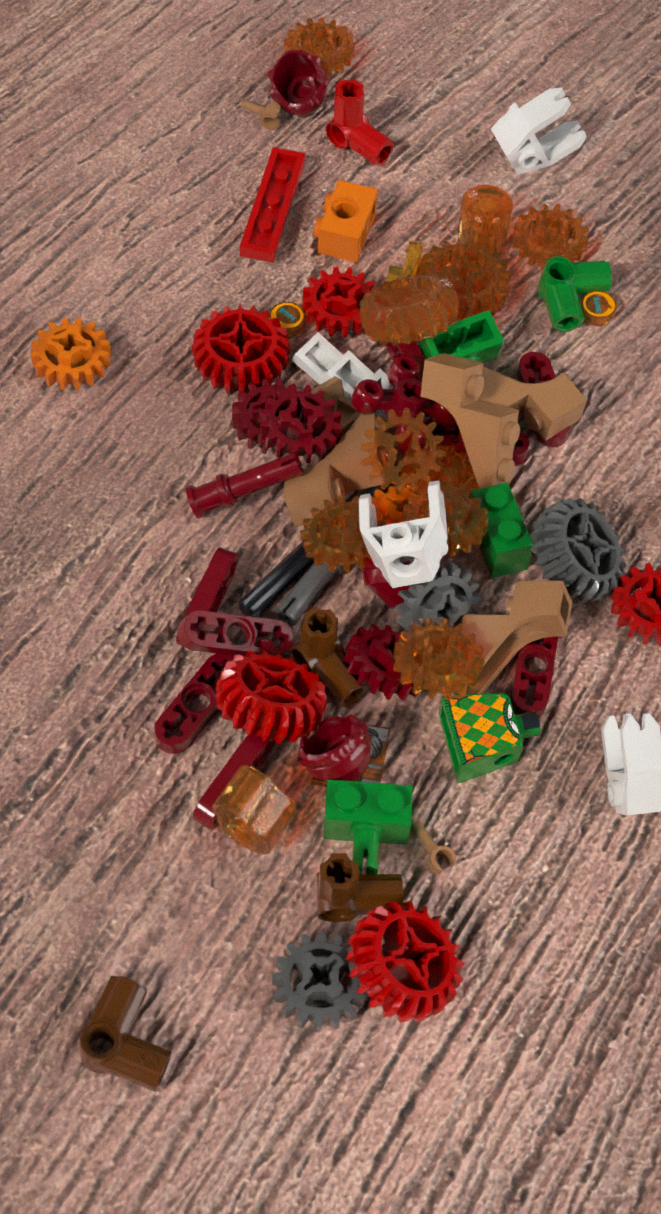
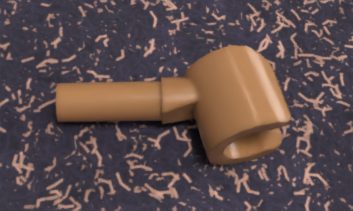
[241,99,282,130]
[411,821,456,874]

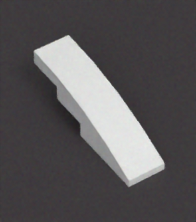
[292,332,429,435]

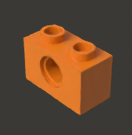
[313,180,378,263]

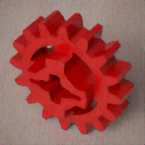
[302,267,379,338]
[611,563,661,646]

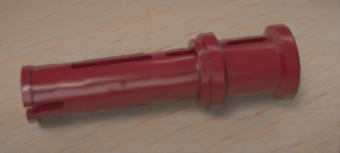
[186,451,304,519]

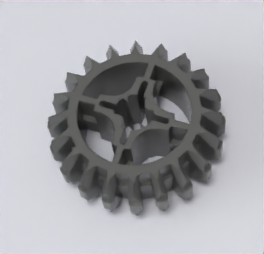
[530,498,626,603]

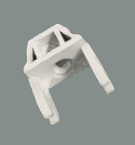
[491,88,587,175]
[359,480,448,588]
[601,713,661,816]

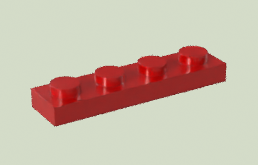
[240,147,306,263]

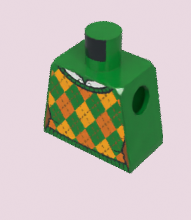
[438,693,541,783]

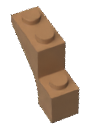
[420,353,520,488]
[461,357,587,440]
[283,412,390,527]
[446,581,573,695]

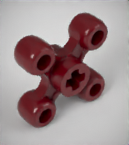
[351,355,456,453]

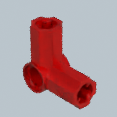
[325,79,394,167]

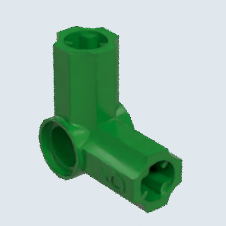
[537,256,612,333]

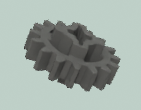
[395,560,481,646]
[272,932,366,1032]

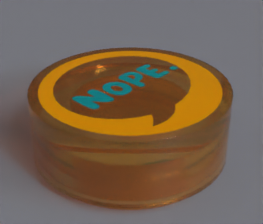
[581,290,617,326]
[269,302,305,338]

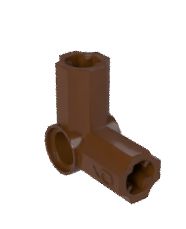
[291,607,368,708]
[317,853,403,922]
[80,975,172,1092]

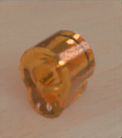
[457,185,513,263]
[212,765,297,855]

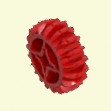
[192,304,290,394]
[215,650,327,744]
[346,900,465,1023]

